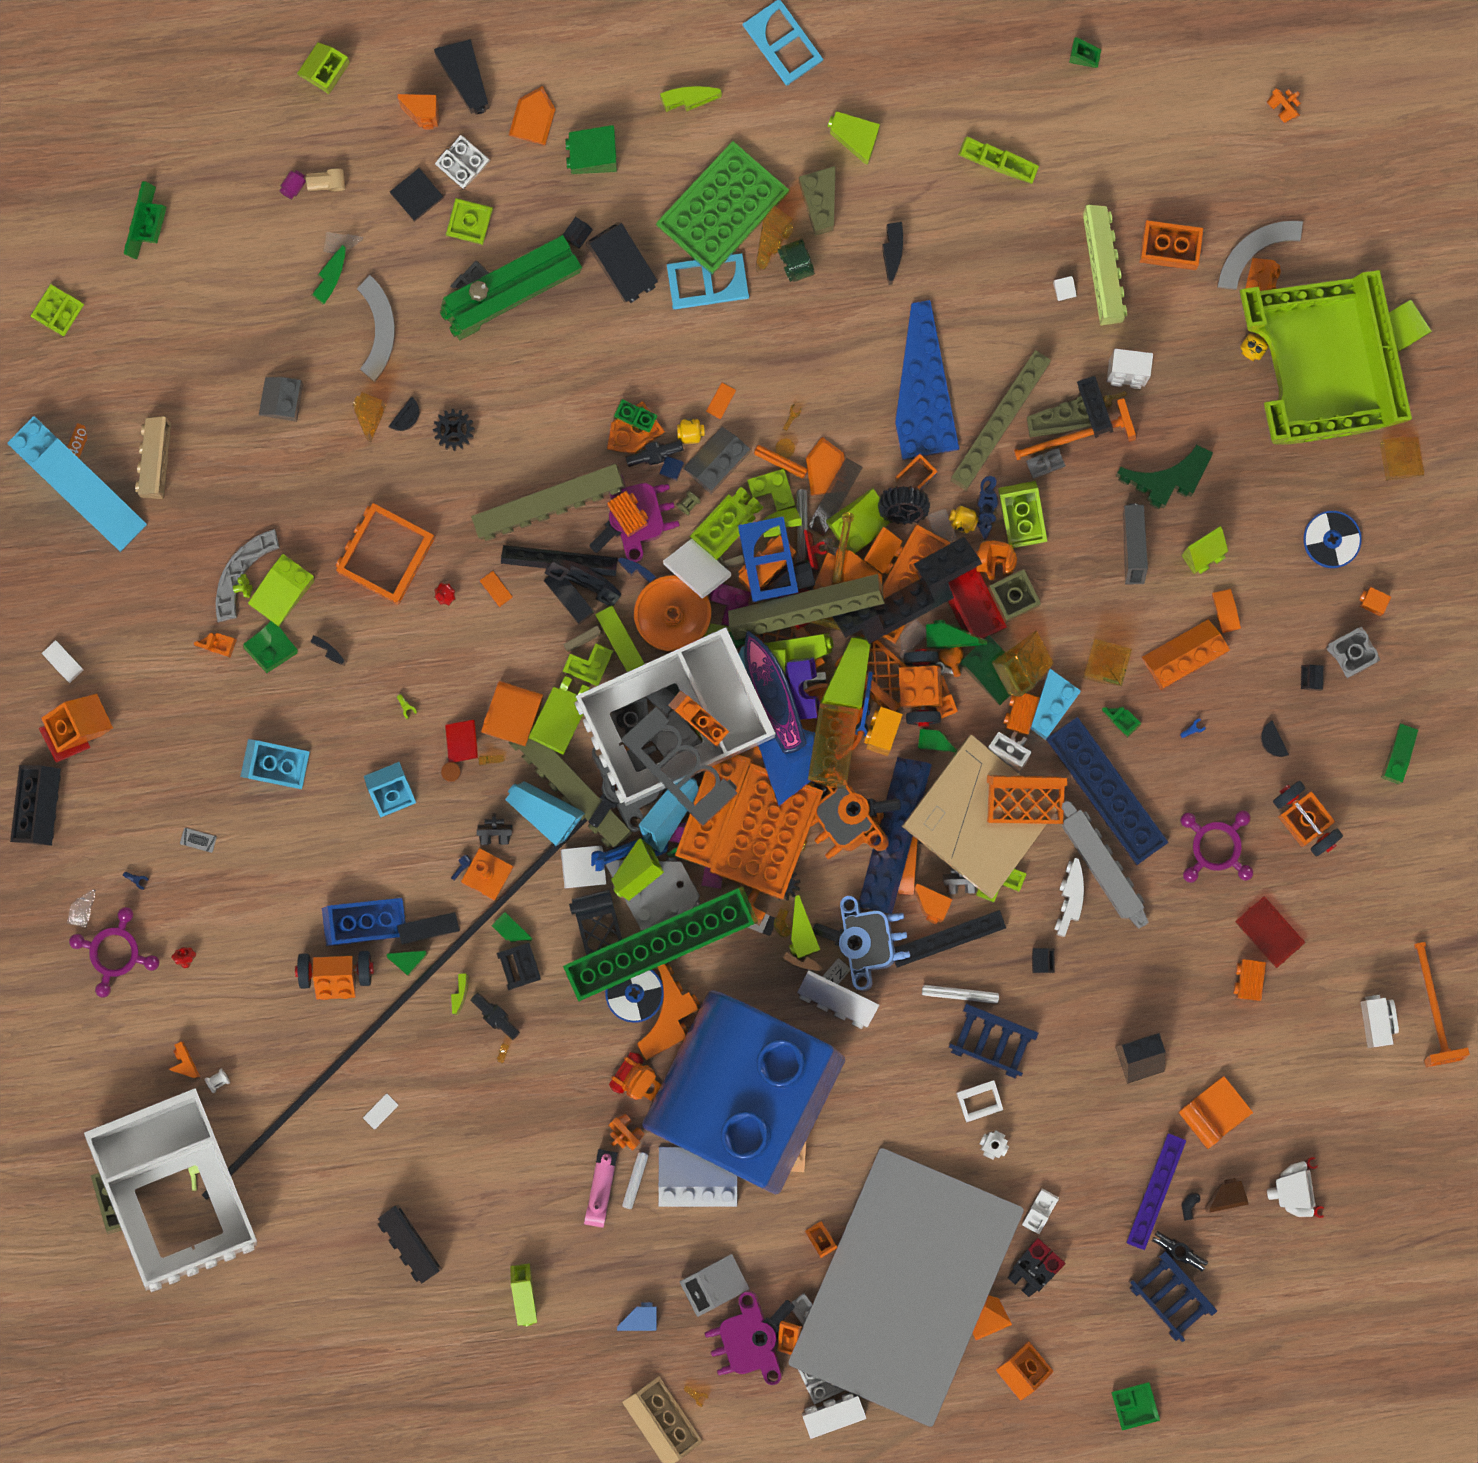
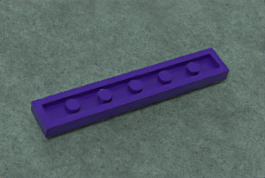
[1126,1133,1186,1250]

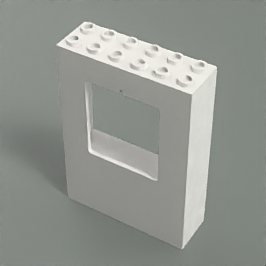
[574,627,775,806]
[84,1088,257,1292]

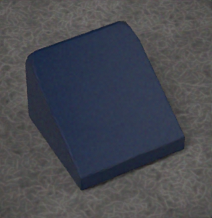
[659,457,684,481]

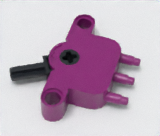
[589,474,680,564]
[705,1291,795,1385]

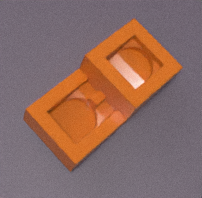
[1212,589,1241,633]
[935,675,958,719]

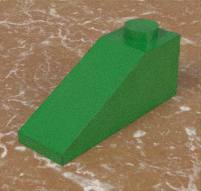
[926,620,987,649]
[1381,723,1418,784]

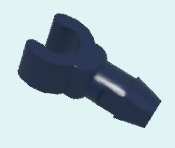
[123,872,149,890]

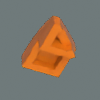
[194,633,236,658]

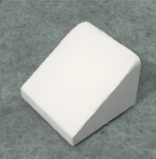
[1053,276,1077,301]

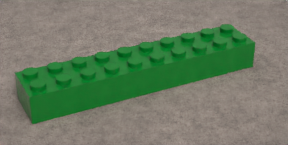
[563,886,758,1002]

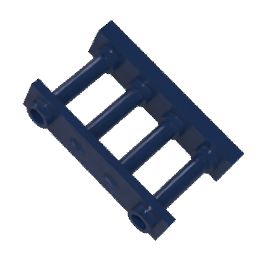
[948,1004,1039,1079]
[1129,1251,1217,1342]

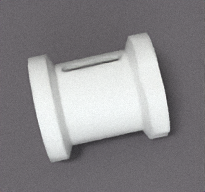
[205,1068,230,1093]

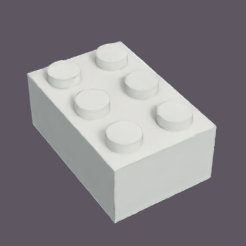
[1107,349,1153,389]
[802,1392,866,1439]

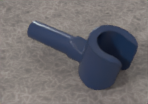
[451,855,472,881]

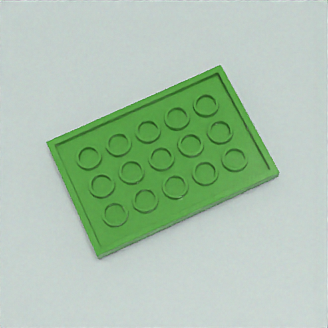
[656,141,790,275]

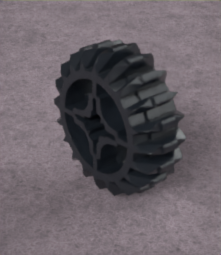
[878,485,930,525]

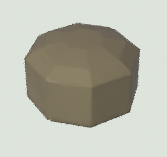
[469,281,488,301]

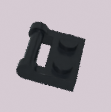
[496,943,541,991]

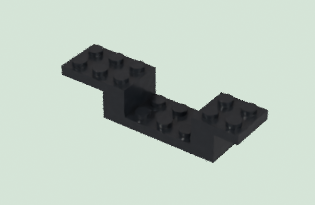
[832,537,982,644]

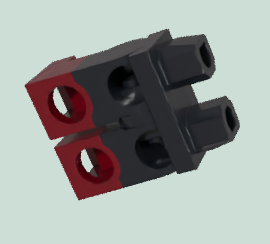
[1007,1237,1066,1297]

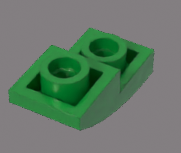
[613,399,658,433]

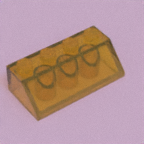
[808,703,859,789]

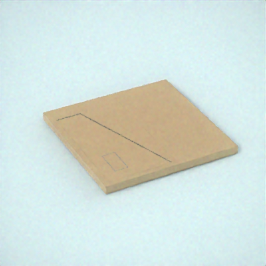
[902,735,1057,899]

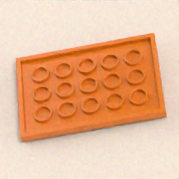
[710,763,823,900]

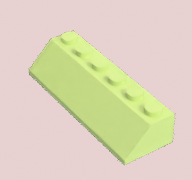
[1083,205,1127,325]

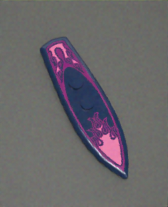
[744,631,807,754]

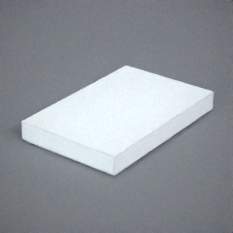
[663,539,731,599]

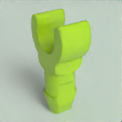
[397,694,417,719]

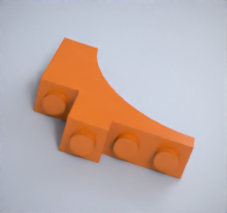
[637,964,700,1060]

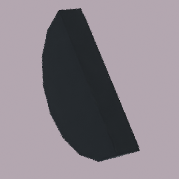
[388,397,420,431]
[1261,721,1289,757]

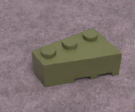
[798,166,835,236]

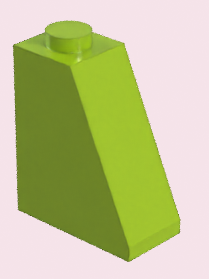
[828,111,880,165]
[611,838,664,901]
[510,1263,537,1326]

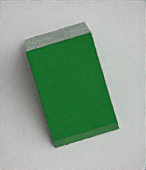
[1069,37,1101,68]
[387,951,427,976]

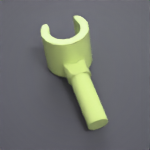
[188,1165,200,1191]

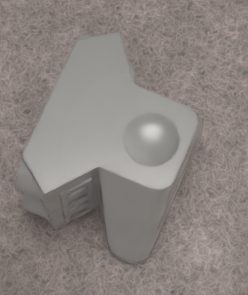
[1326,627,1381,678]

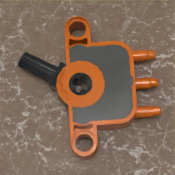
[810,770,901,859]

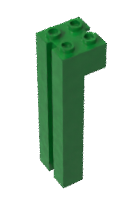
[440,235,582,341]

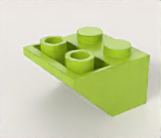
[297,42,350,94]

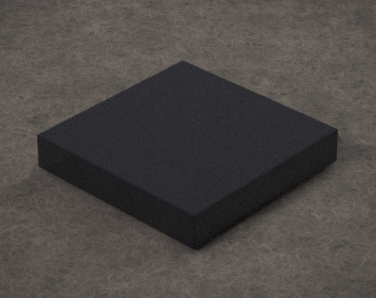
[390,168,444,222]

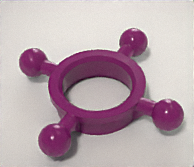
[1180,810,1253,883]
[69,907,159,998]

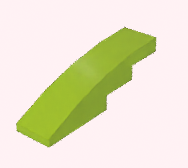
[958,136,1039,184]
[595,605,645,672]

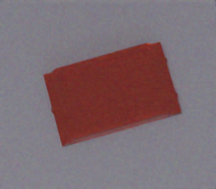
[1235,896,1306,968]

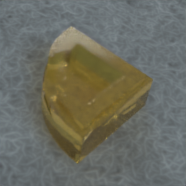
[497,1043,510,1064]

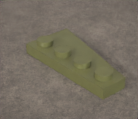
[1027,396,1092,437]

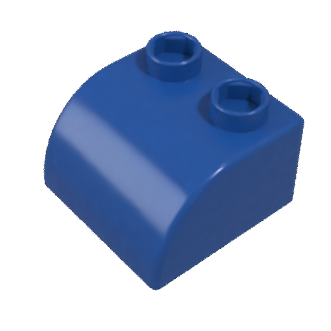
[642,990,845,1195]

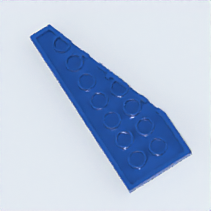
[895,300,959,460]

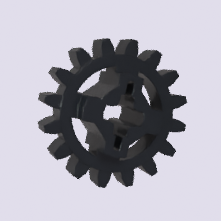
[433,409,475,451]

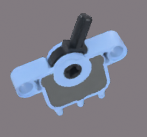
[813,896,910,991]

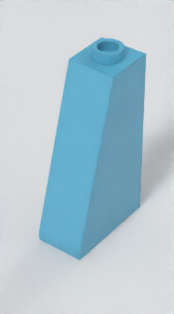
[639,777,699,853]
[505,781,585,846]

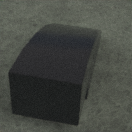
[882,222,903,285]
[543,576,594,625]
[397,912,460,945]

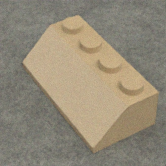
[135,417,171,499]
[622,1376,703,1463]

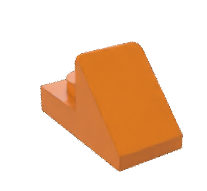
[169,1041,200,1078]

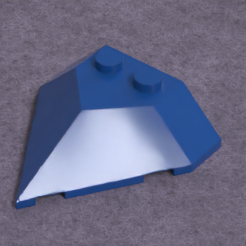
[758,729,837,806]

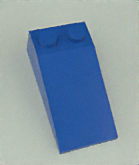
[322,898,405,947]

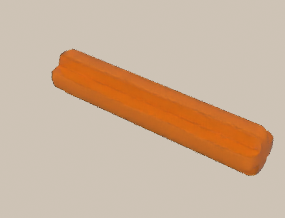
[754,445,807,478]

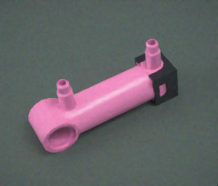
[584,1149,618,1228]

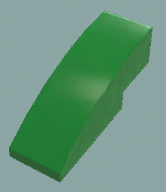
[311,245,346,305]

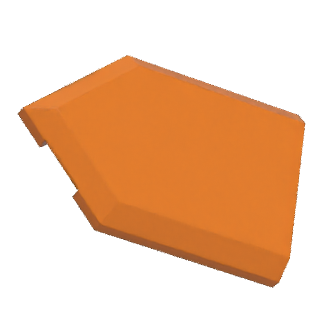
[509,86,556,145]
[607,401,665,454]
[806,437,849,496]

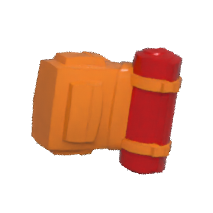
[609,1052,661,1101]

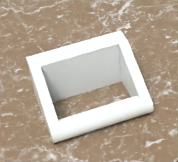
[956,1080,1003,1123]

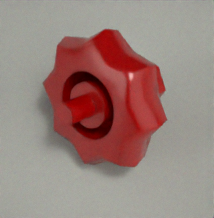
[434,583,456,606]
[171,947,196,968]

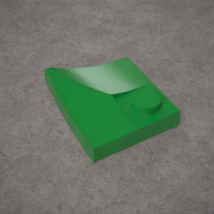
[243,621,298,673]
[1111,1382,1160,1431]

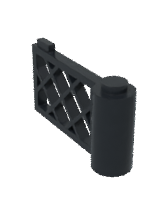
[569,889,622,955]

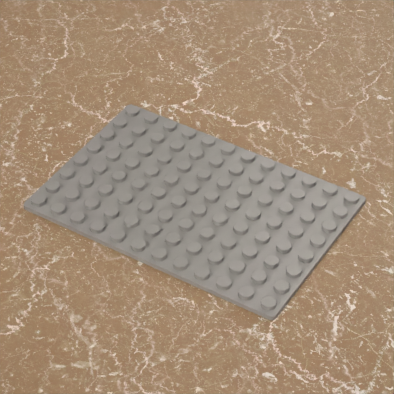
[788,1148,1024,1427]

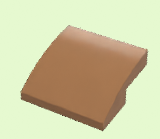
[782,951,823,972]

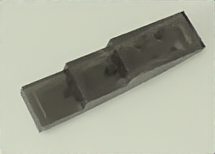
[807,458,863,536]

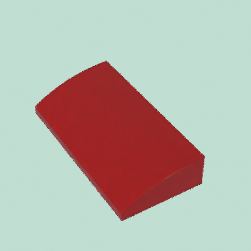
[948,567,1007,639]

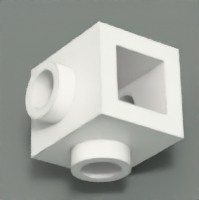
[980,1130,1009,1160]

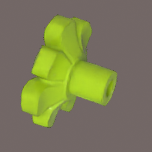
[233,574,253,598]

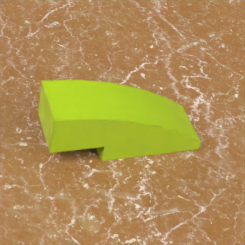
[660,86,722,112]

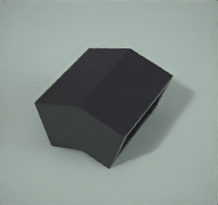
[563,216,593,249]
[1301,664,1324,691]
[1032,948,1055,973]

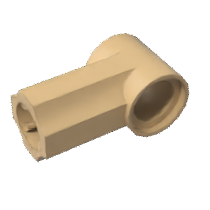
[306,169,345,192]

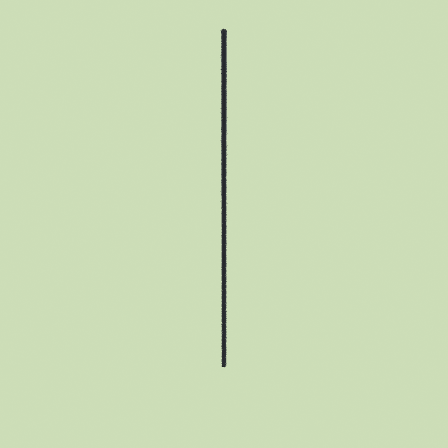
[202,789,616,1200]

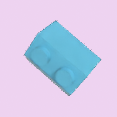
[363,762,416,818]

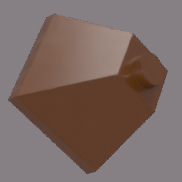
[1205,1178,1249,1212]

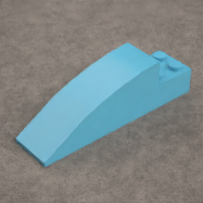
[7,416,147,552]

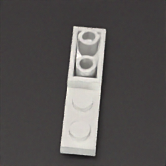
[1054,858,1084,937]

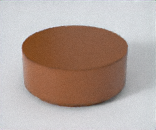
[441,762,461,782]

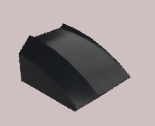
[766,559,815,590]

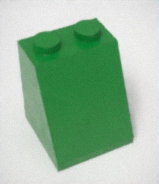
[565,125,617,174]

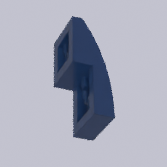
[618,558,656,583]

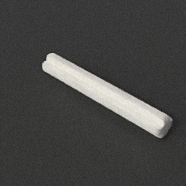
[922,985,999,1003]

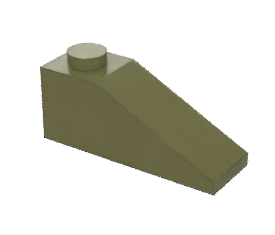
[90,1173,122,1234]

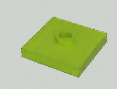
[446,198,493,245]

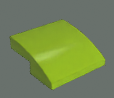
[30,284,84,337]
[1389,300,1432,352]
[761,507,802,537]
[451,974,468,1015]

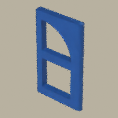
[738,517,798,602]

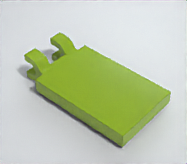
[690,487,764,560]
[529,676,589,755]

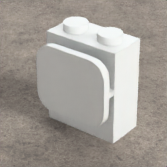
[1361,995,1399,1048]

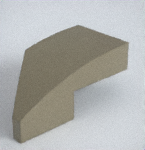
[717,555,745,569]

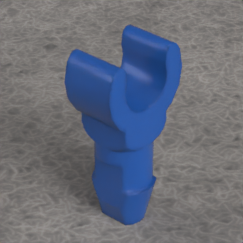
[1180,719,1206,738]

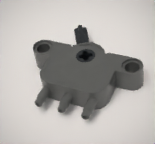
[588,745,667,832]

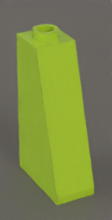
[764,633,834,662]
[820,636,870,712]

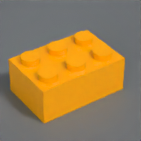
[864,707,903,756]

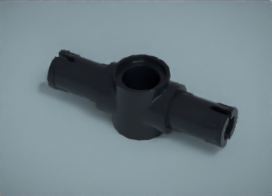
[625,440,684,467]
[470,992,520,1040]
[1151,1231,1208,1272]

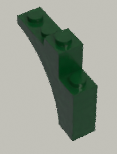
[1116,444,1213,509]

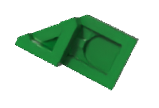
[1102,707,1141,738]
[918,729,957,753]

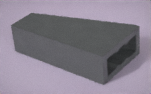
[1123,503,1148,585]

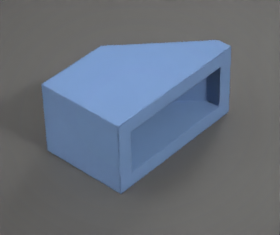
[617,1302,657,1331]

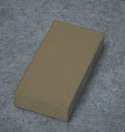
[563,626,601,653]

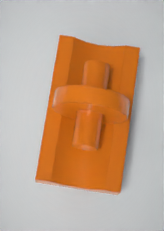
[1267,88,1301,123]
[608,1114,644,1151]

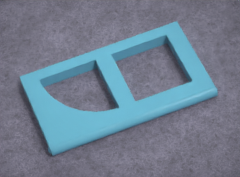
[742,0,823,86]
[667,253,750,310]

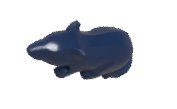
[977,476,998,540]

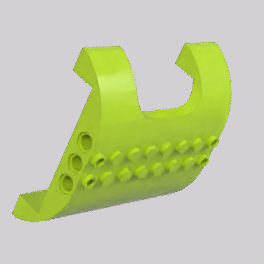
[1239,270,1412,445]

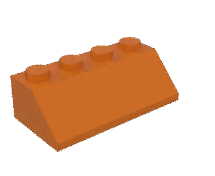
[1142,619,1230,690]

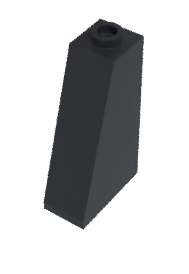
[434,39,489,115]

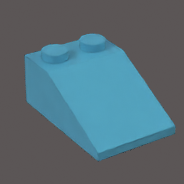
[240,739,310,789]

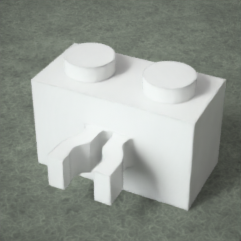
[988,731,1031,774]

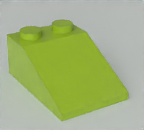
[998,481,1047,548]
[826,488,890,554]
[1181,526,1228,574]
[248,554,314,627]
[789,895,820,959]

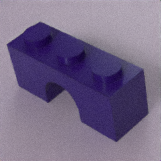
[785,657,822,720]

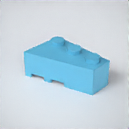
[1030,669,1081,740]

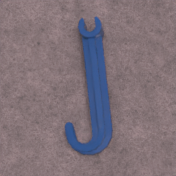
[591,837,668,871]

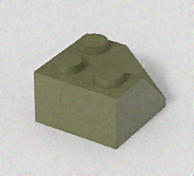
[988,569,1041,623]

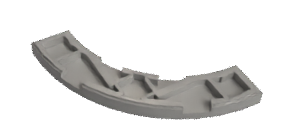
[1217,221,1303,290]
[357,275,395,383]
[216,529,280,623]

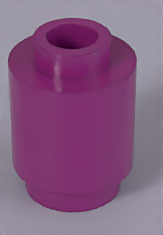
[279,170,306,200]

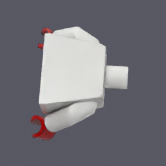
[1267,1157,1324,1218]

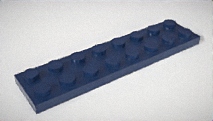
[1046,717,1169,866]
[859,757,932,914]

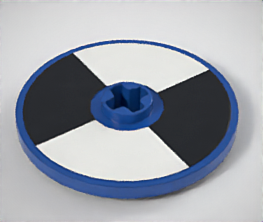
[1303,511,1362,568]
[605,970,664,1023]

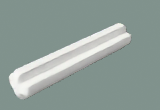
[622,1152,648,1209]

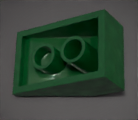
[960,635,1027,706]

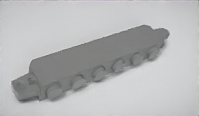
[1062,801,1149,929]

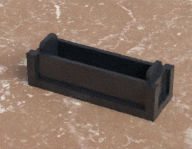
[1077,376,1113,438]

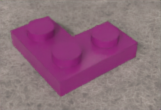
[709,584,751,626]

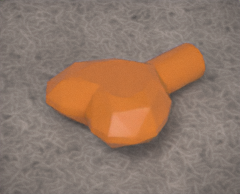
[938,647,963,677]

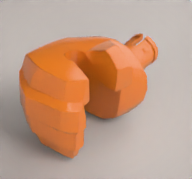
[975,541,1017,580]

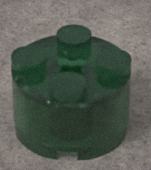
[777,238,815,282]

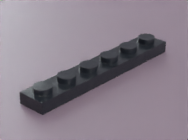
[501,545,618,576]
[894,910,1006,968]

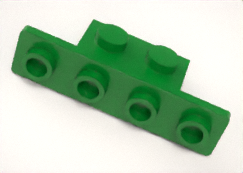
[124,181,167,259]

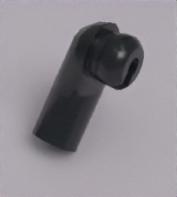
[1181,1193,1201,1221]

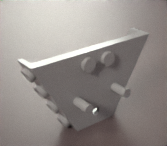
[606,858,701,930]

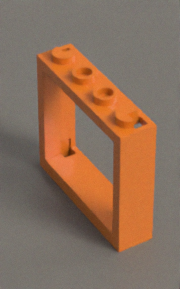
[335,503,435,605]

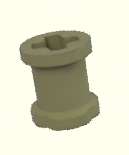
[676,491,701,516]

